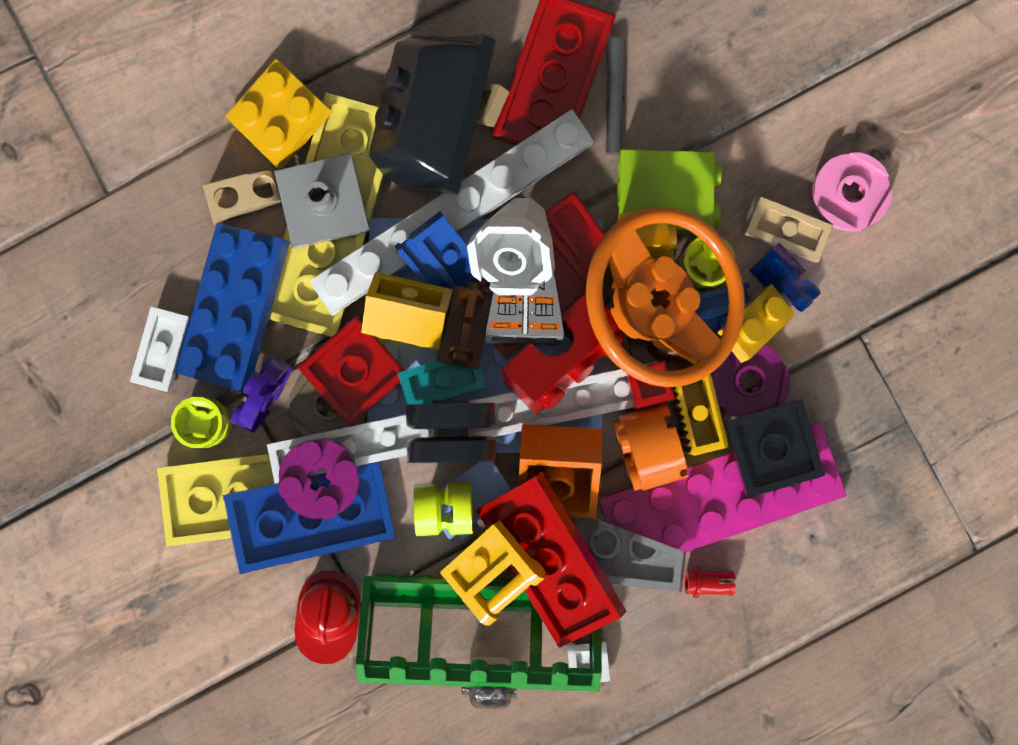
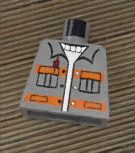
[485,274,564,345]

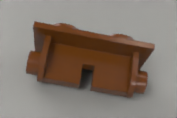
[439,282,493,370]

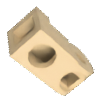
[202,170,281,226]

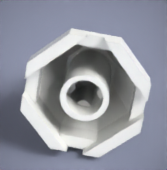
[467,198,555,295]

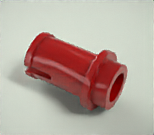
[684,567,736,598]

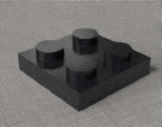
[724,399,825,498]

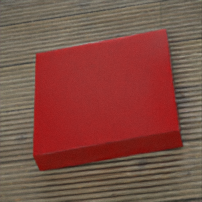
[297,315,405,427]

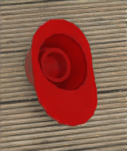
[294,570,360,664]

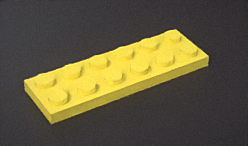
[269,93,384,337]

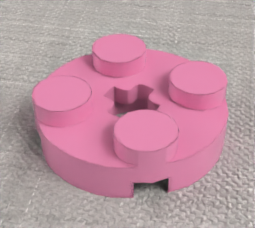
[811,152,892,232]

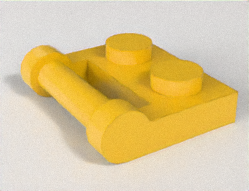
[440,520,546,626]

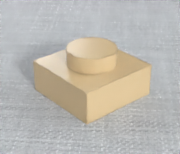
[476,82,509,127]

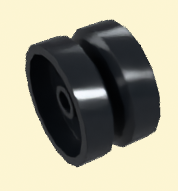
[406,399,496,463]

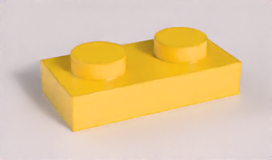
[718,284,796,363]

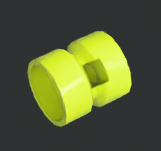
[679,237,736,291]
[171,397,232,448]
[413,482,473,536]

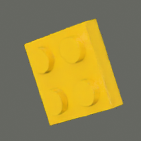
[225,59,333,169]

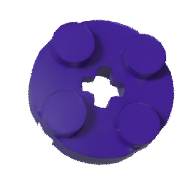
[231,354,292,433]

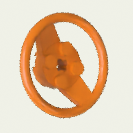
[586,207,745,387]

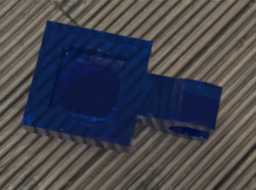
[749,242,821,312]

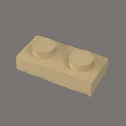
[744,197,833,263]

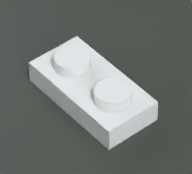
[130,306,190,392]

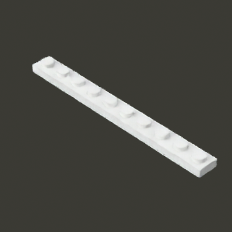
[267,362,656,483]

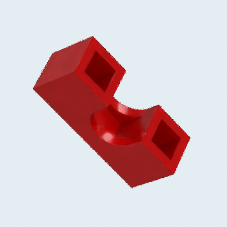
[501,293,623,415]

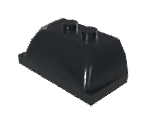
[369,35,496,194]

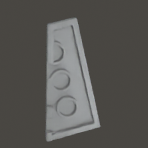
[570,517,686,592]

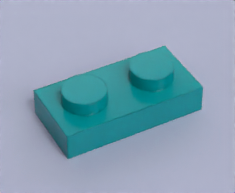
[397,360,486,405]

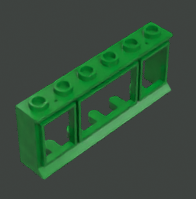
[356,573,602,692]

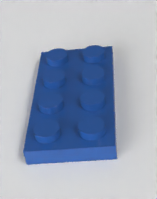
[175,223,290,392]
[222,461,395,574]

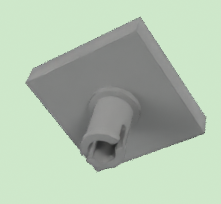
[274,153,370,249]

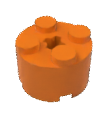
[612,402,688,491]

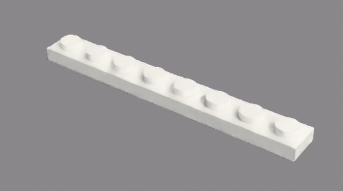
[309,109,594,316]

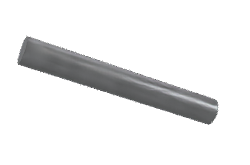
[606,37,623,155]

